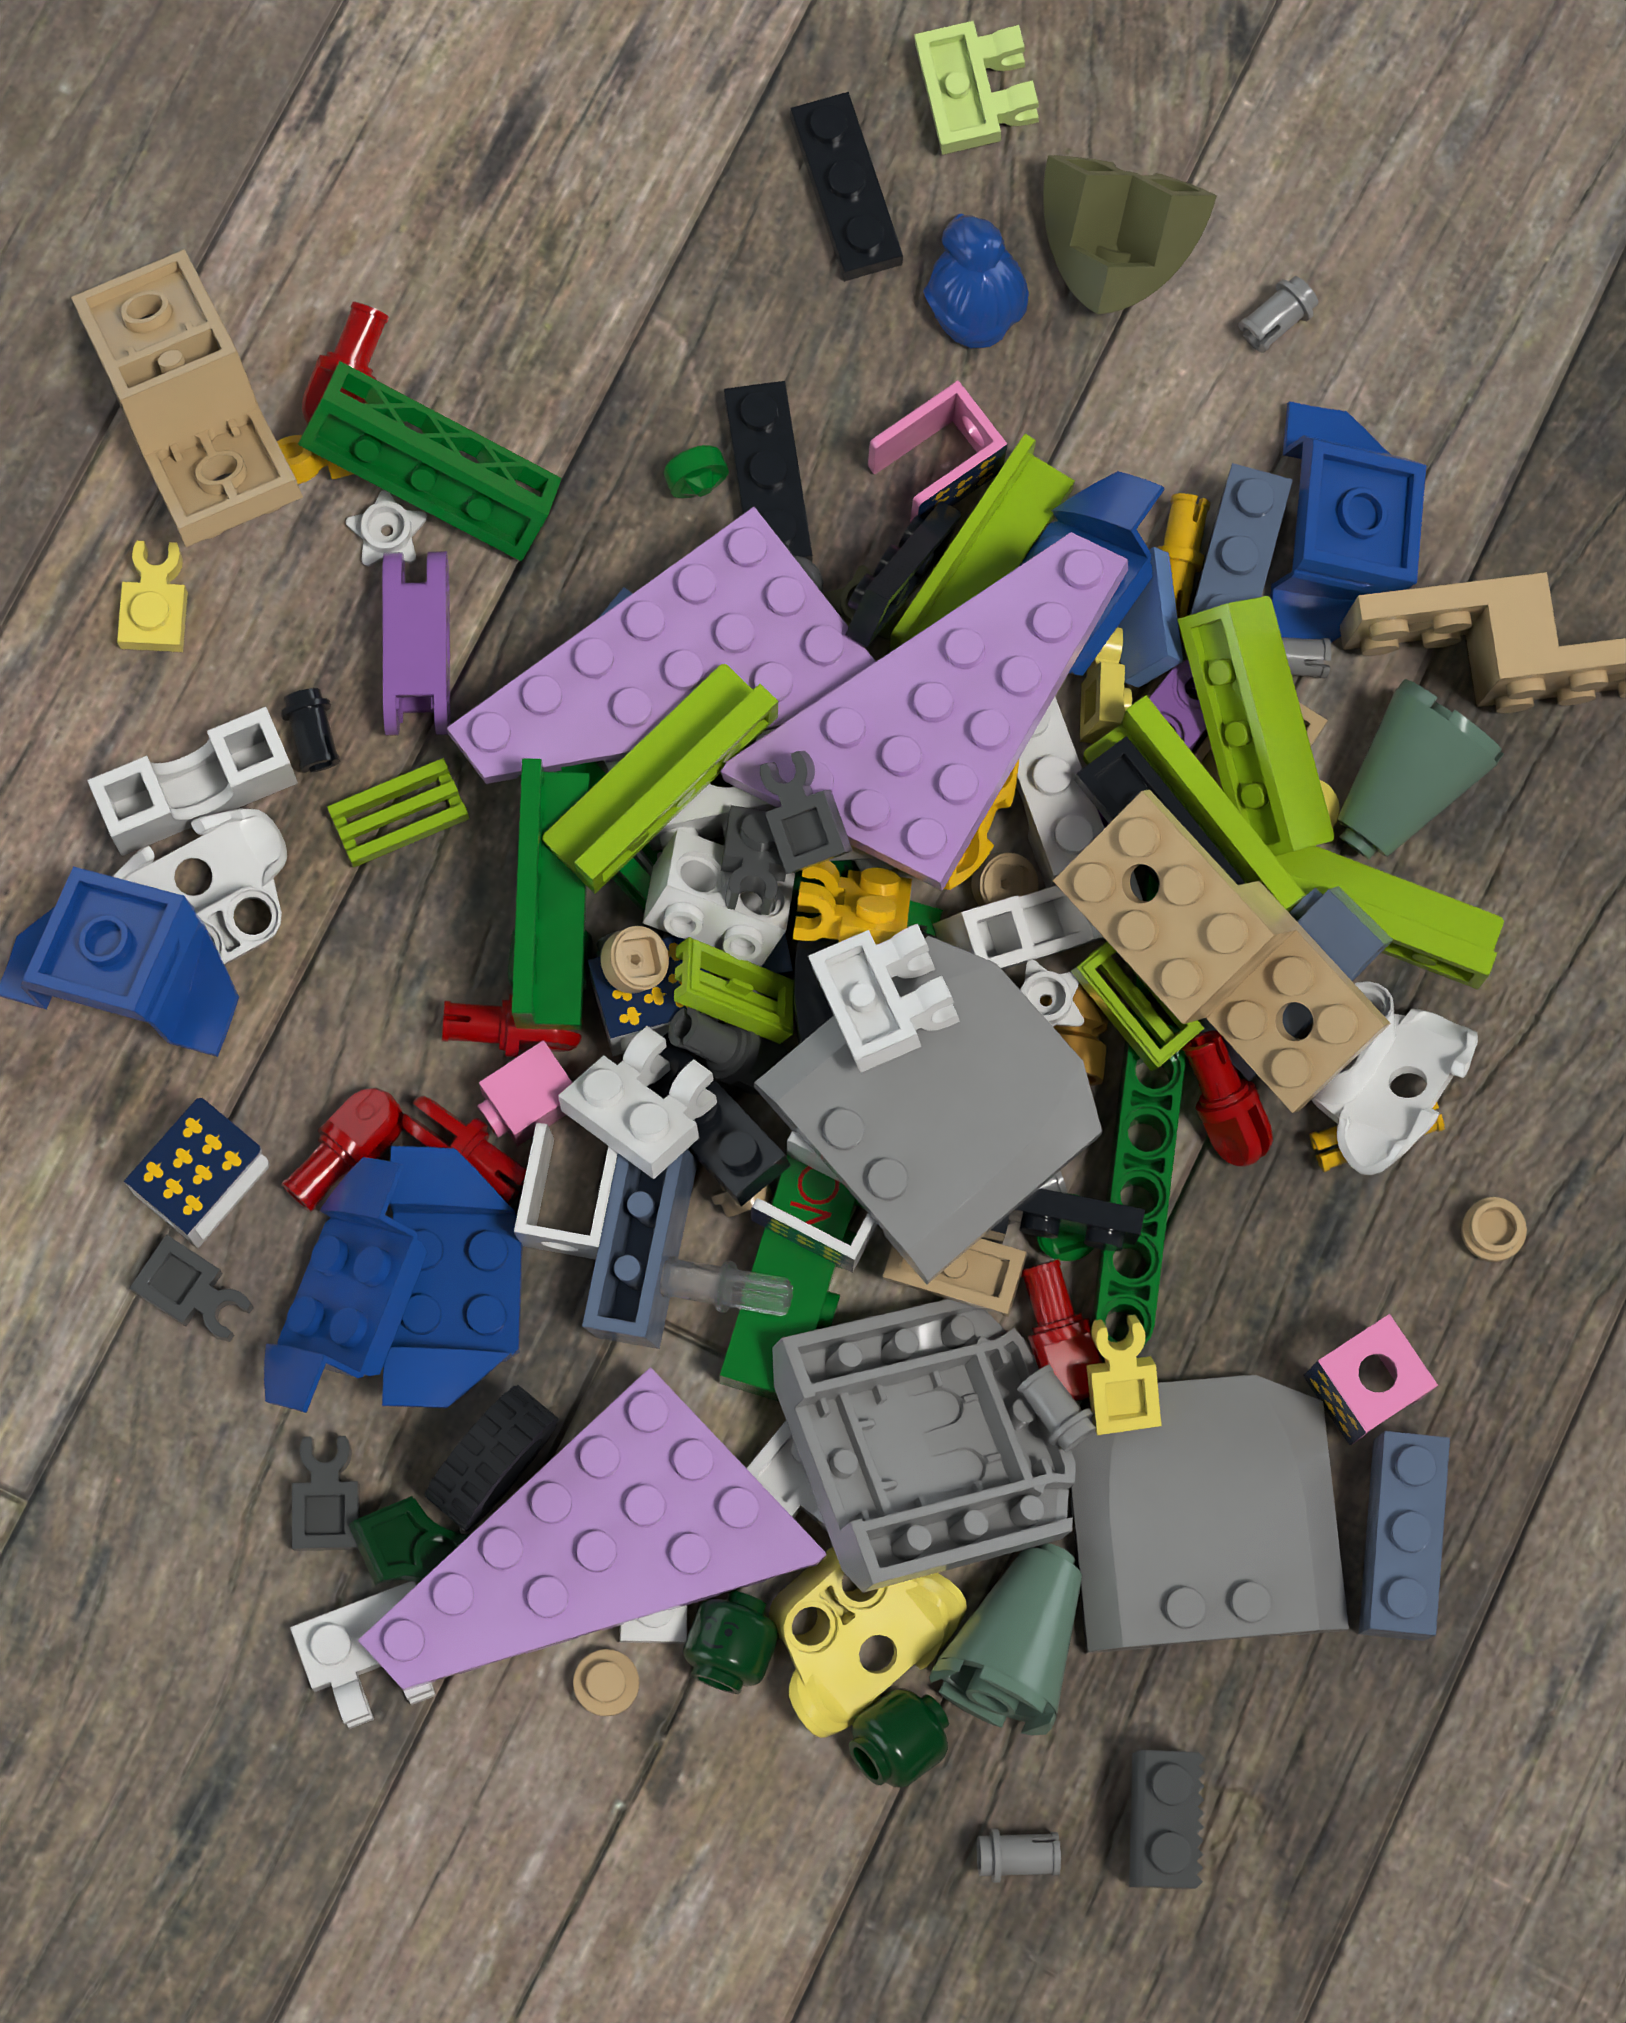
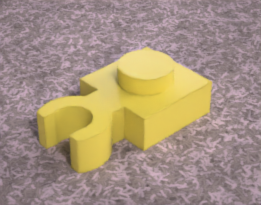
[117,540,188,652]
[1080,627,1132,744]
[1087,1315,1162,1435]

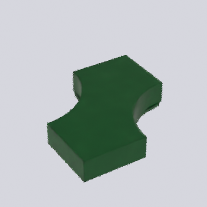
[349,1496,470,1585]

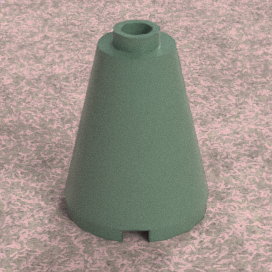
[1337,679,1504,860]
[929,1543,1082,1736]

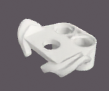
[112,808,287,965]
[1311,981,1478,1175]

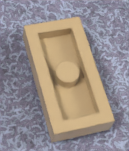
[883,1238,1027,1317]

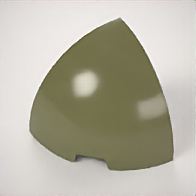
[1043,155,1217,314]

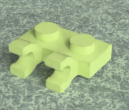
[914,21,1039,155]

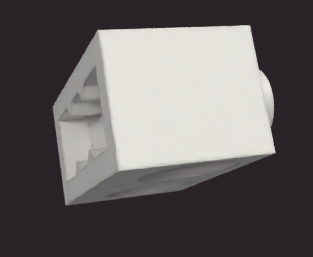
[643,828,795,967]

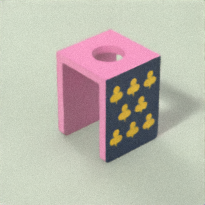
[868,380,1008,522]
[1303,1314,1438,1445]

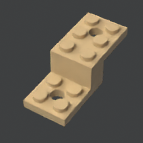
[71,249,303,547]
[1340,572,1626,713]
[1053,790,1391,1113]

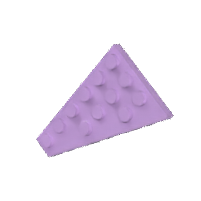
[447,507,876,784]
[721,532,1128,891]
[358,1367,827,1691]

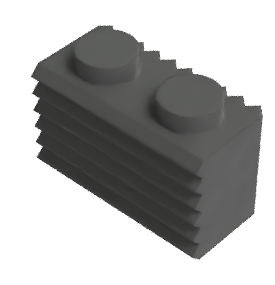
[1129,1750,1205,1890]

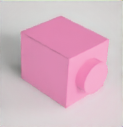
[477,1040,572,1147]

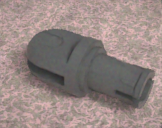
[668,1007,789,1095]

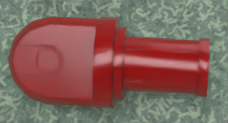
[302,302,389,424]
[442,994,583,1057]
[1182,1030,1273,1167]
[281,1088,403,1213]
[402,1095,527,1205]
[1021,1259,1103,1401]

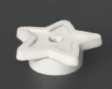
[346,490,427,567]
[1020,960,1084,1027]

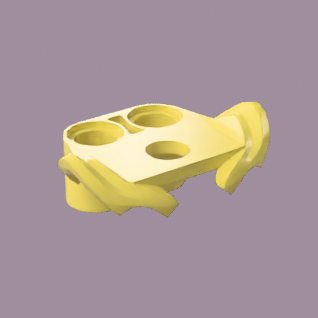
[769,1547,967,1738]

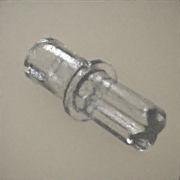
[660,1256,793,1316]

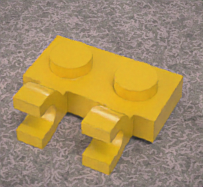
[793,860,912,945]

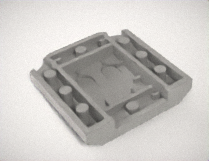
[754,936,1102,1284]
[772,1299,1076,1593]
[1069,1375,1349,1654]

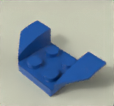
[1270,401,1426,643]
[1019,471,1165,676]
[0,866,239,1057]
[382,1146,523,1408]
[264,1157,428,1413]

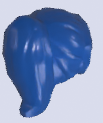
[923,214,1029,348]

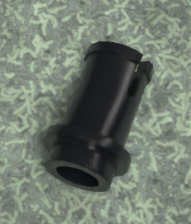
[281,688,341,773]

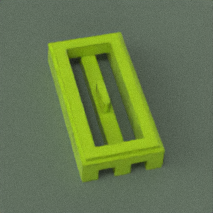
[327,758,469,868]
[674,937,794,1044]
[1070,941,1204,1071]

